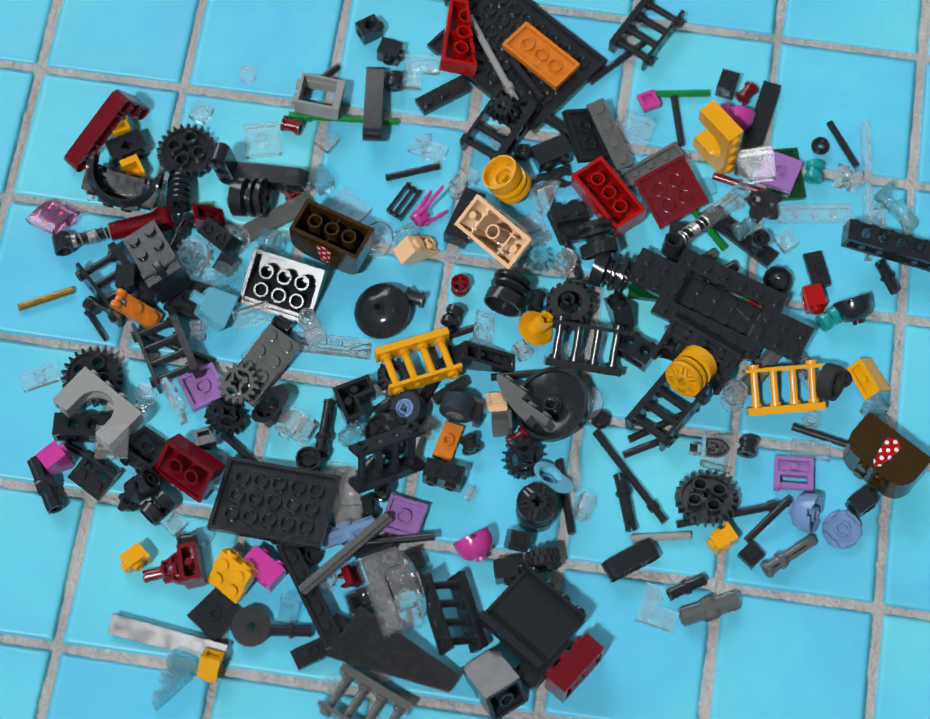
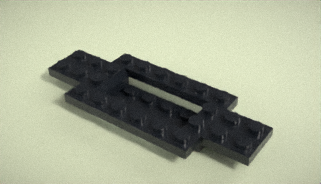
[626,247,815,363]

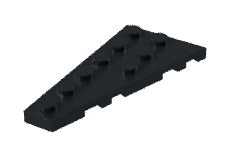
[325,606,461,693]

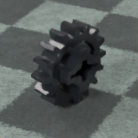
[204,398,247,437]
[501,437,543,480]

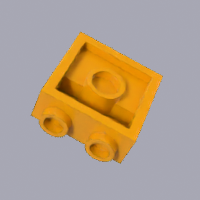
[206,547,259,604]

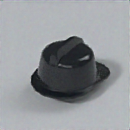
[251,385,289,428]

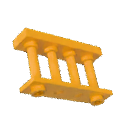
[374,327,463,396]
[742,359,826,416]

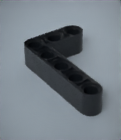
[209,142,310,193]

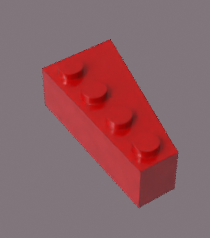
[438,0,477,77]

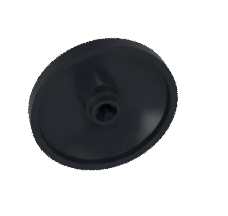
[514,367,590,442]

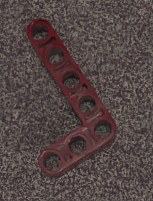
[64,90,149,172]

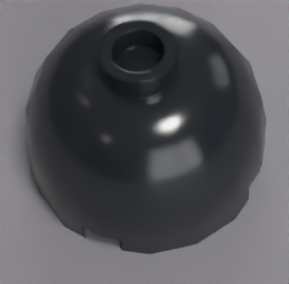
[833,293,873,326]

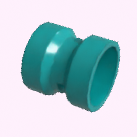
[804,159,824,184]
[815,306,842,332]

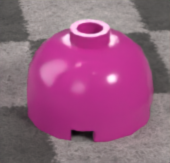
[720,103,756,131]
[453,526,493,563]

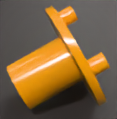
[518,311,553,346]

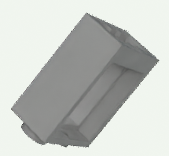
[292,72,346,121]

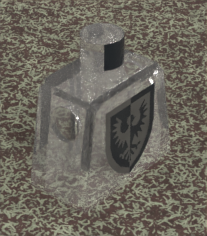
[689,432,734,474]

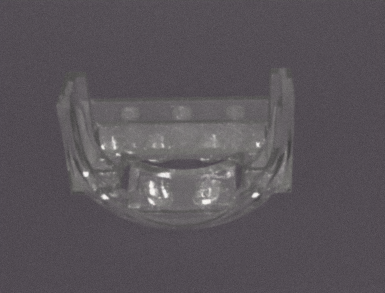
[356,546,427,638]

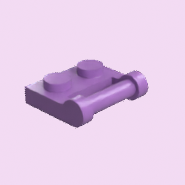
[773,456,814,493]

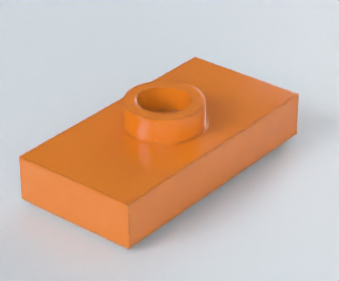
[432,421,464,463]

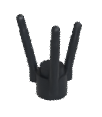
[82,296,122,341]

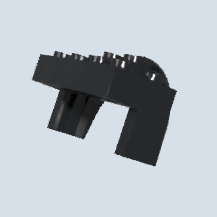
[651,312,744,395]

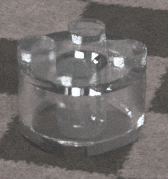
[275,405,320,448]

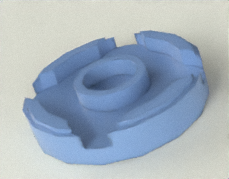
[822,510,862,550]

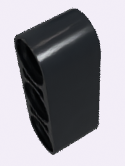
[601,538,661,582]

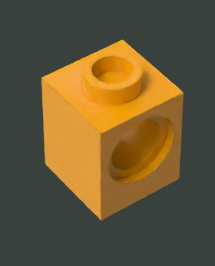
[197,647,225,683]

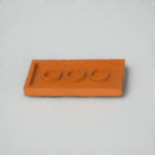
[502,21,580,91]

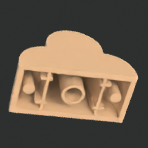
[455,194,534,270]

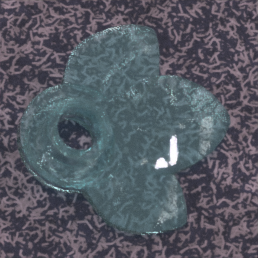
[209,260,245,295]

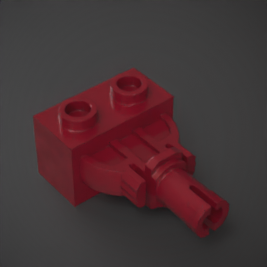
[142,541,207,589]

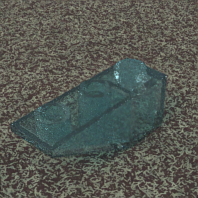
[151,648,199,711]

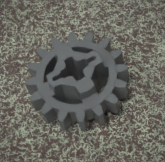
[217,363,260,405]

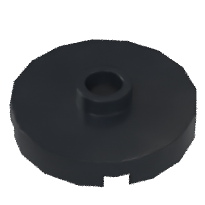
[231,607,271,647]

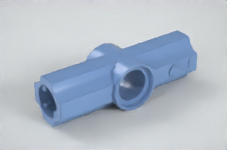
[321,515,375,551]

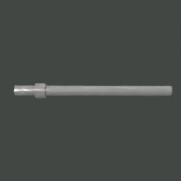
[470,15,520,103]

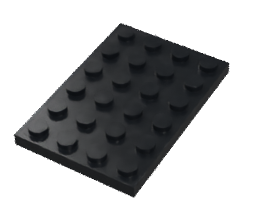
[207,456,342,551]

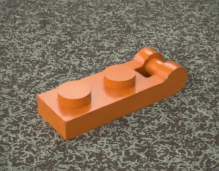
[109,288,163,328]

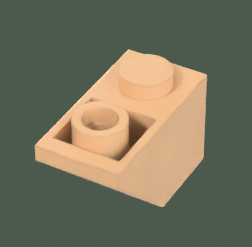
[393,236,439,265]

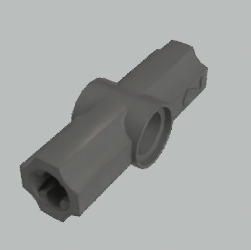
[736,349,782,396]
[678,592,741,627]

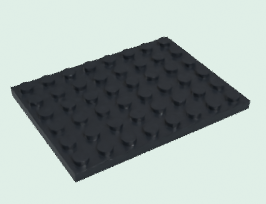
[427,0,607,134]

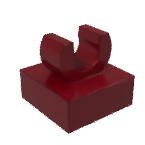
[337,565,363,589]

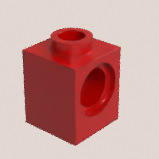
[800,283,827,315]

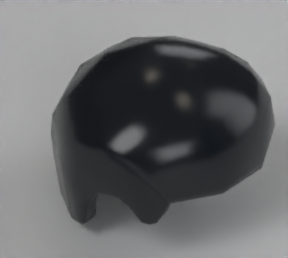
[763,266,793,294]

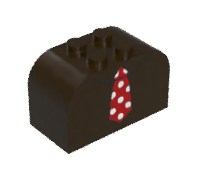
[289,198,375,274]
[843,411,930,499]

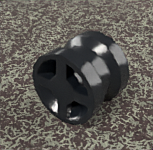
[385,70,403,92]
[459,433,481,456]
[737,436,758,458]

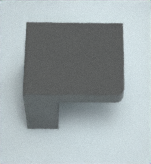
[491,409,512,437]

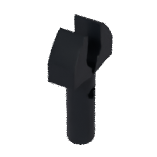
[536,169,572,188]

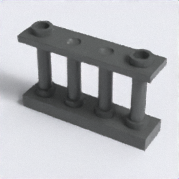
[317,663,413,719]

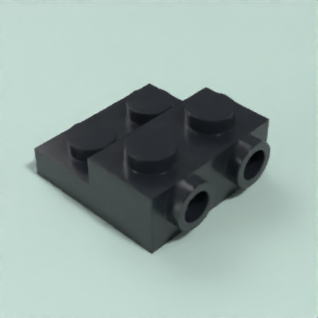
[546,199,591,246]
[118,425,167,473]

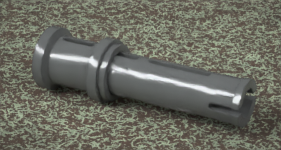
[760,534,817,578]

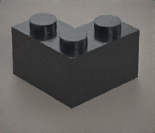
[332,374,376,429]

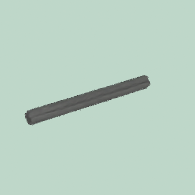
[298,513,392,595]

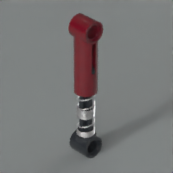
[51,206,175,256]

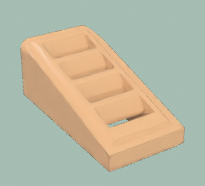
[485,392,507,412]

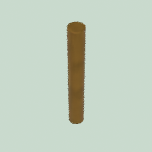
[17,286,74,311]

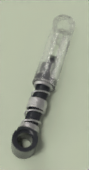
[661,183,751,258]

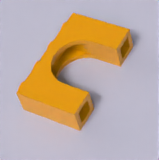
[692,100,744,175]

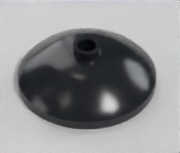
[354,283,410,339]

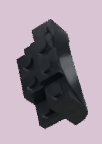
[81,151,167,213]

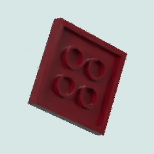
[634,154,710,230]

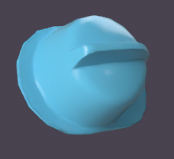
[534,461,574,493]

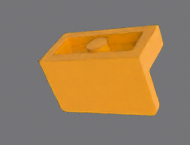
[847,358,891,401]

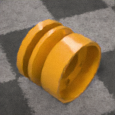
[482,155,531,204]
[665,345,717,397]

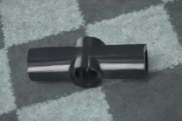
[27,456,64,514]

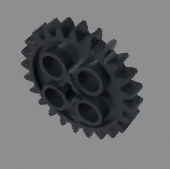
[156,123,214,180]
[61,347,124,407]
[674,469,739,528]

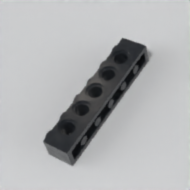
[841,219,930,272]

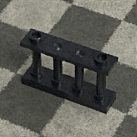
[608,0,685,71]
[460,85,539,161]
[75,241,157,328]
[131,307,202,394]
[543,315,629,377]
[625,371,710,452]
[348,421,426,494]
[417,571,488,656]

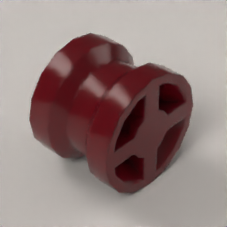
[451,274,470,297]

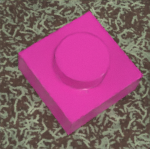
[636,89,661,113]

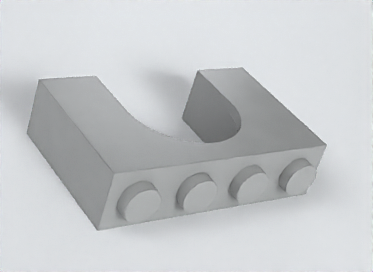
[52,367,144,453]

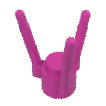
[410,185,448,227]

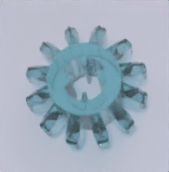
[523,242,555,275]

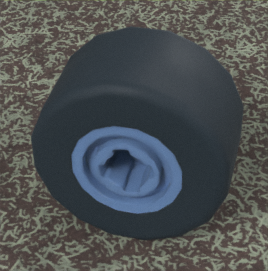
[389,391,428,425]

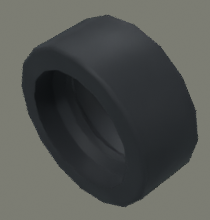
[816,363,846,401]

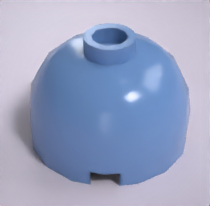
[788,493,824,533]

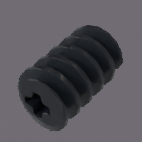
[166,172,191,213]

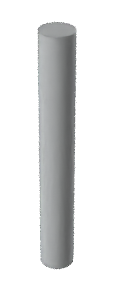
[631,532,691,542]

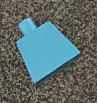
[189,287,238,332]

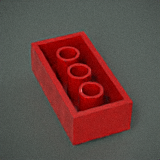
[571,156,646,238]

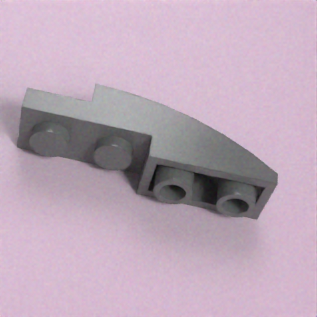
[496,373,555,432]

